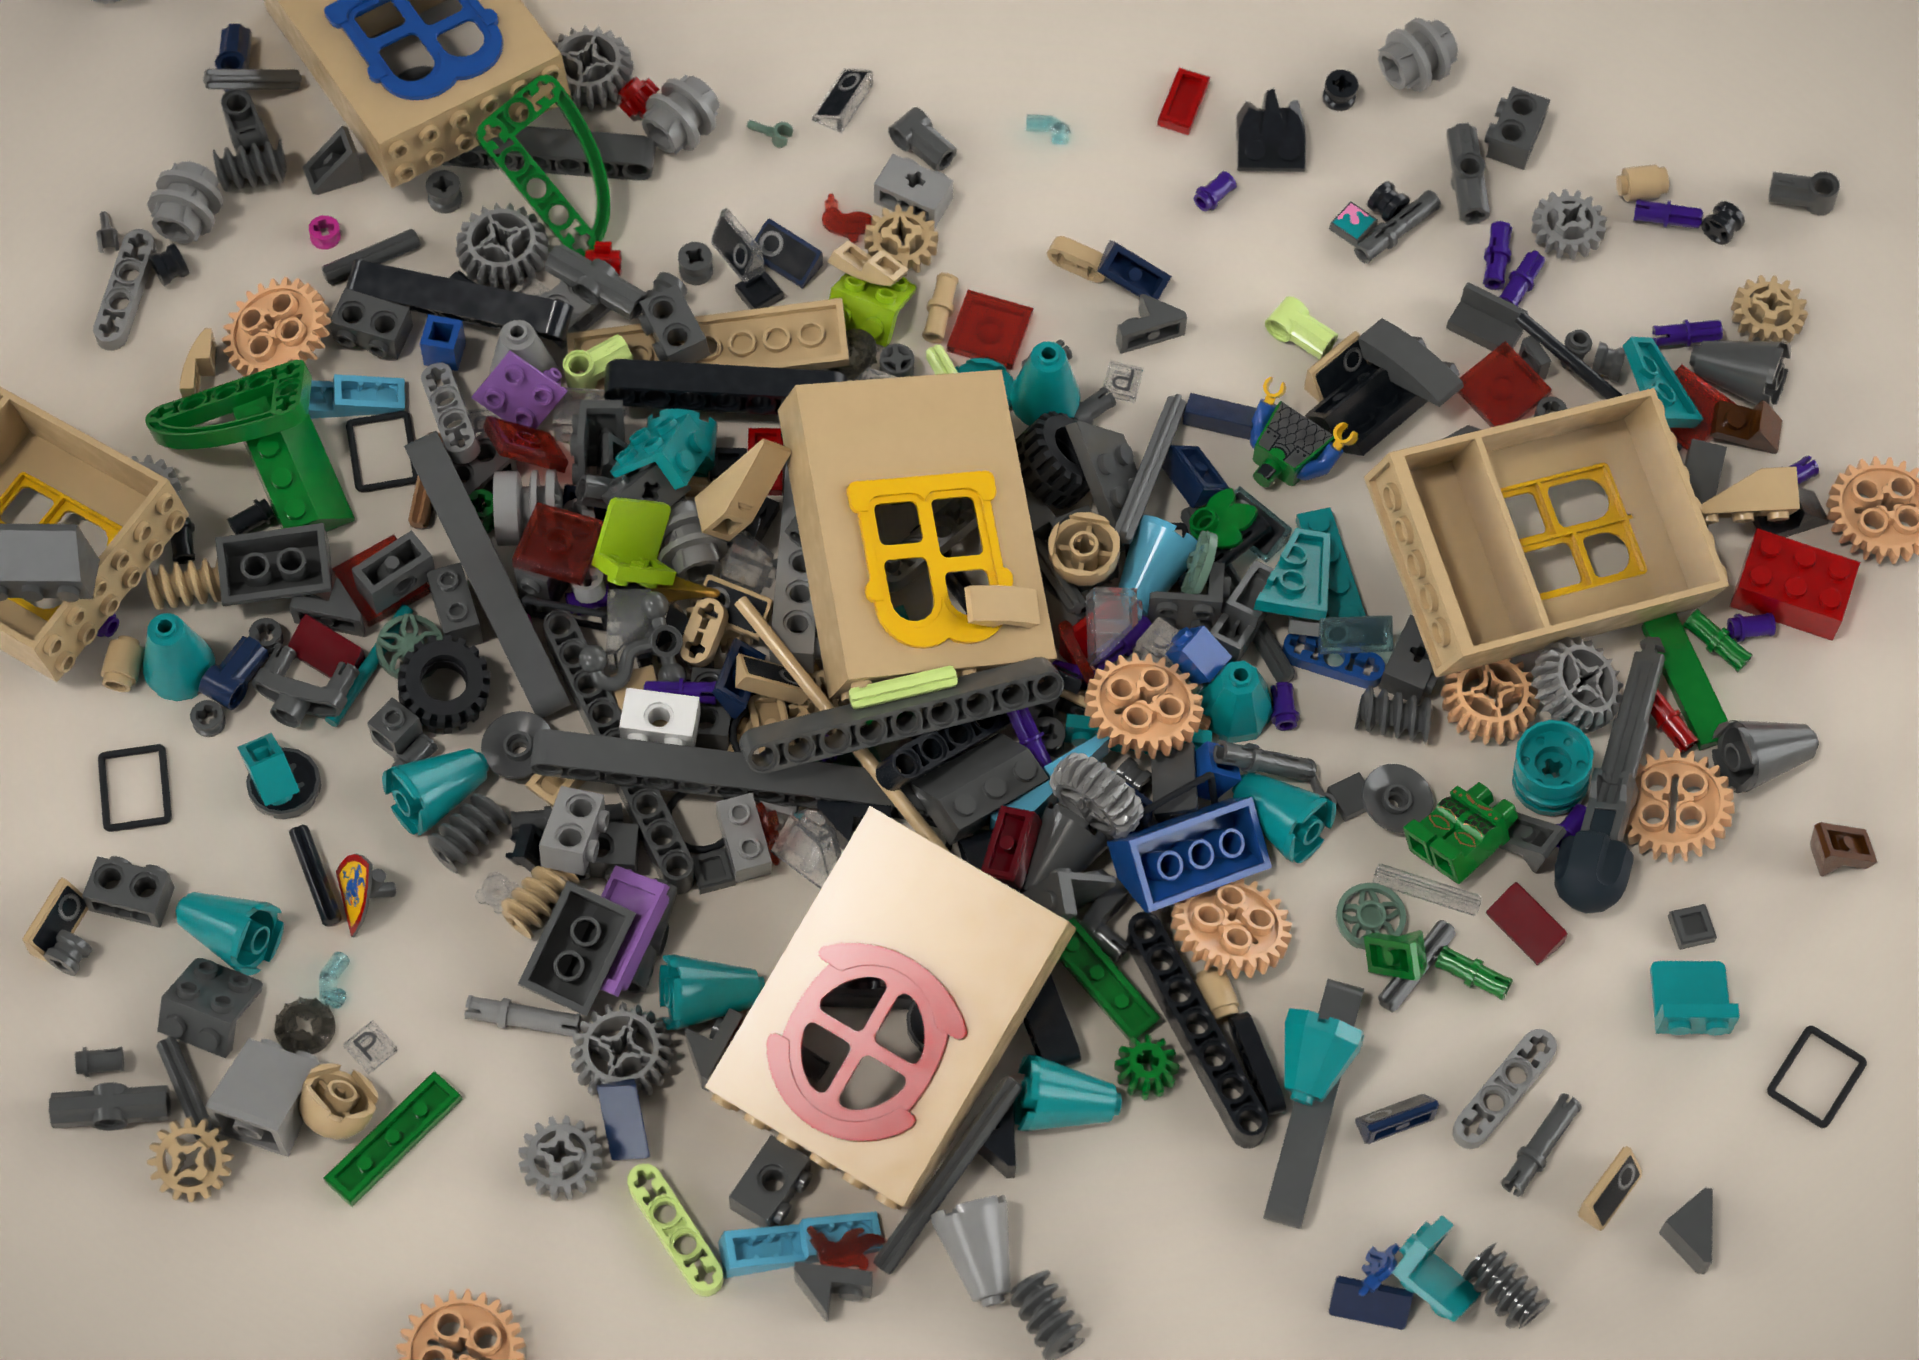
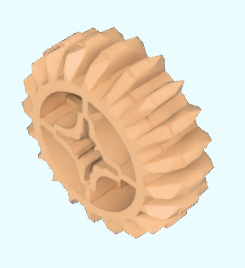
[1441,658,1540,745]

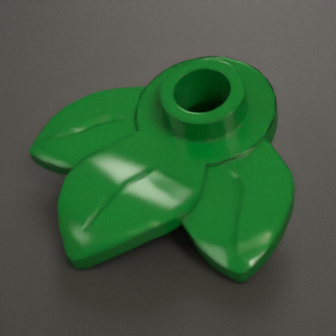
[1189,488,1258,549]

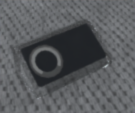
[812,69,873,133]
[711,208,765,282]

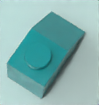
[237,733,300,806]

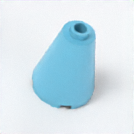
[1116,515,1197,618]

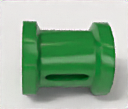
[469,489,495,534]

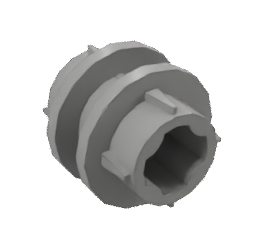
[1378,18,1458,92]
[642,75,719,154]
[147,162,224,243]
[657,500,728,584]

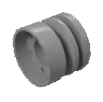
[493,469,564,546]

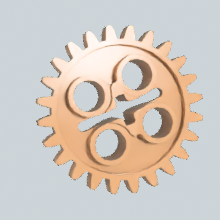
[222,277,332,377]
[1826,456,1919,564]
[1084,653,1204,759]
[1625,748,1735,862]
[1170,878,1292,979]
[396,1289,526,1360]

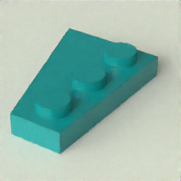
[1622,337,1704,428]
[1253,528,1331,621]

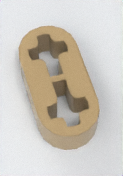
[1047,236,1106,283]
[680,598,729,667]

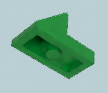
[1364,930,1427,981]

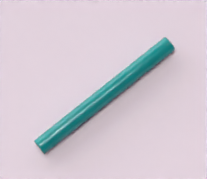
[325,604,413,727]

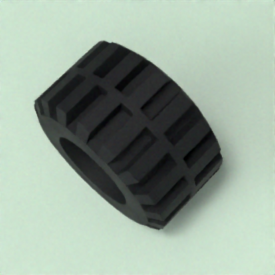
[1015,411,1090,509]
[398,635,490,734]

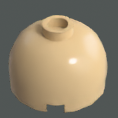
[1048,512,1120,586]
[299,1063,378,1140]

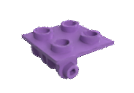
[471,350,568,437]

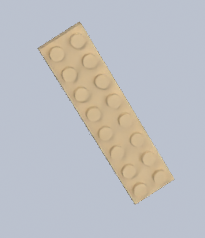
[567,298,850,401]

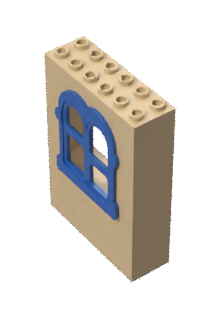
[264,0,572,189]

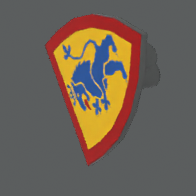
[336,854,396,937]

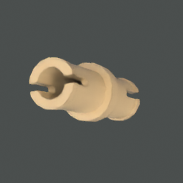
[922,273,959,344]

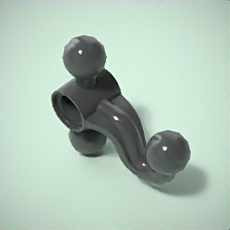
[579,591,687,691]

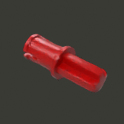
[1651,689,1699,754]

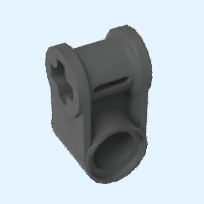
[221,88,269,154]

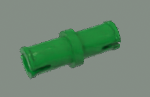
[1682,608,1753,672]
[1435,945,1513,1000]

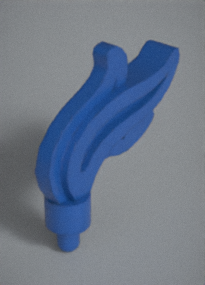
[1358,1243,1401,1297]

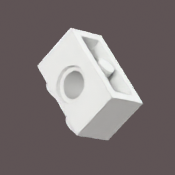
[619,688,701,747]

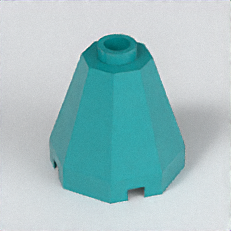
[1198,660,1274,743]
[1284,1008,1365,1106]

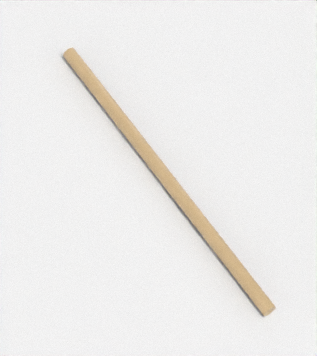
[735,596,951,853]

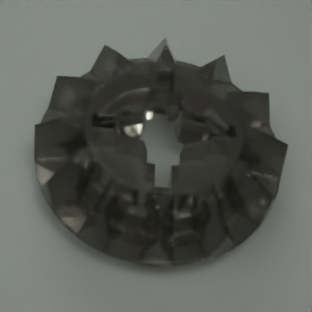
[828,329,880,381]
[274,996,336,1054]

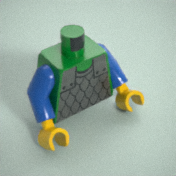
[1250,377,1358,488]

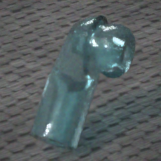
[1026,114,1071,145]
[319,951,350,1009]

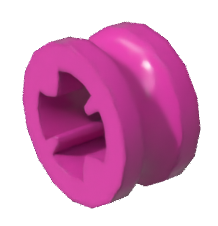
[309,215,341,250]

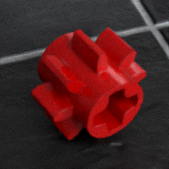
[618,76,660,119]
[585,241,621,276]

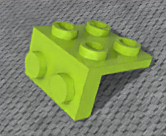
[829,273,916,347]
[591,497,677,589]

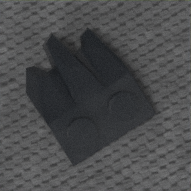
[1236,88,1306,172]

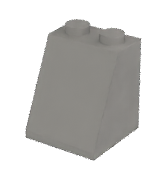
[205,1038,320,1157]

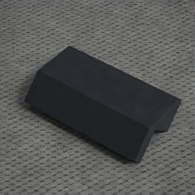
[1305,336,1460,456]

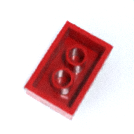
[1729,528,1860,641]

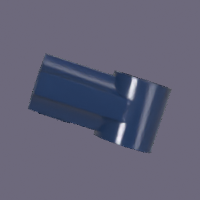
[215,23,252,92]
[199,636,269,710]

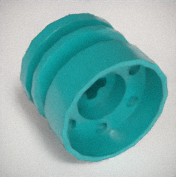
[1512,720,1594,816]

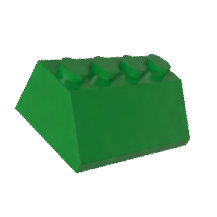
[232,396,355,532]

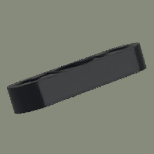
[1228,1011,1286,1117]

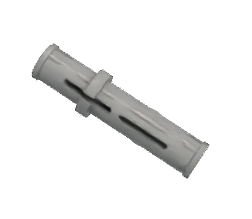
[464,995,581,1037]

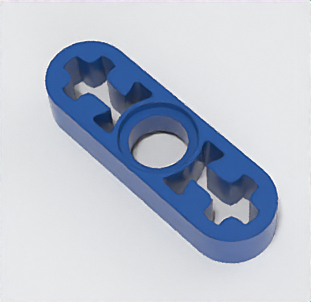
[1282,634,1385,689]

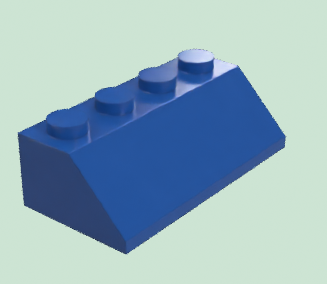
[1107,797,1272,913]

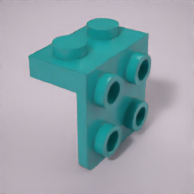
[610,413,712,490]
[1650,961,1740,1036]
[1392,1215,1481,1322]

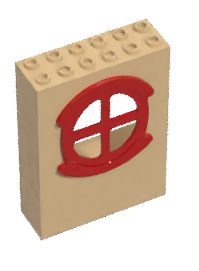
[705,806,1077,1211]

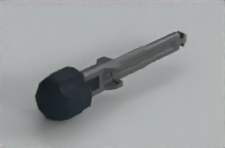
[1554,637,1665,913]

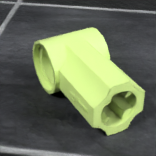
[1265,296,1338,360]
[562,334,634,395]

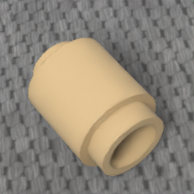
[1616,164,1669,202]
[100,635,145,692]
[1194,967,1239,1025]

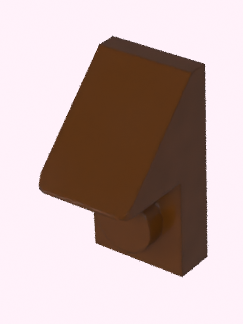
[1710,400,1782,454]
[1810,822,1877,876]

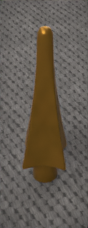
[646,576,721,602]

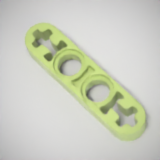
[627,1164,723,1296]

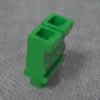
[1403,782,1518,884]

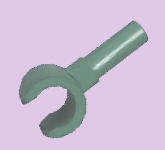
[747,120,793,148]

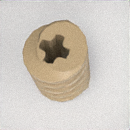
[146,558,221,610]
[501,866,581,939]

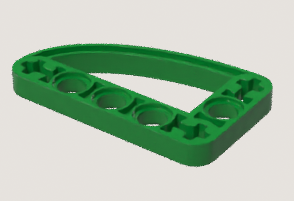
[476,75,610,257]
[145,360,312,449]

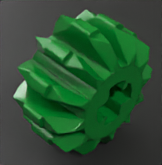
[1114,1033,1179,1101]

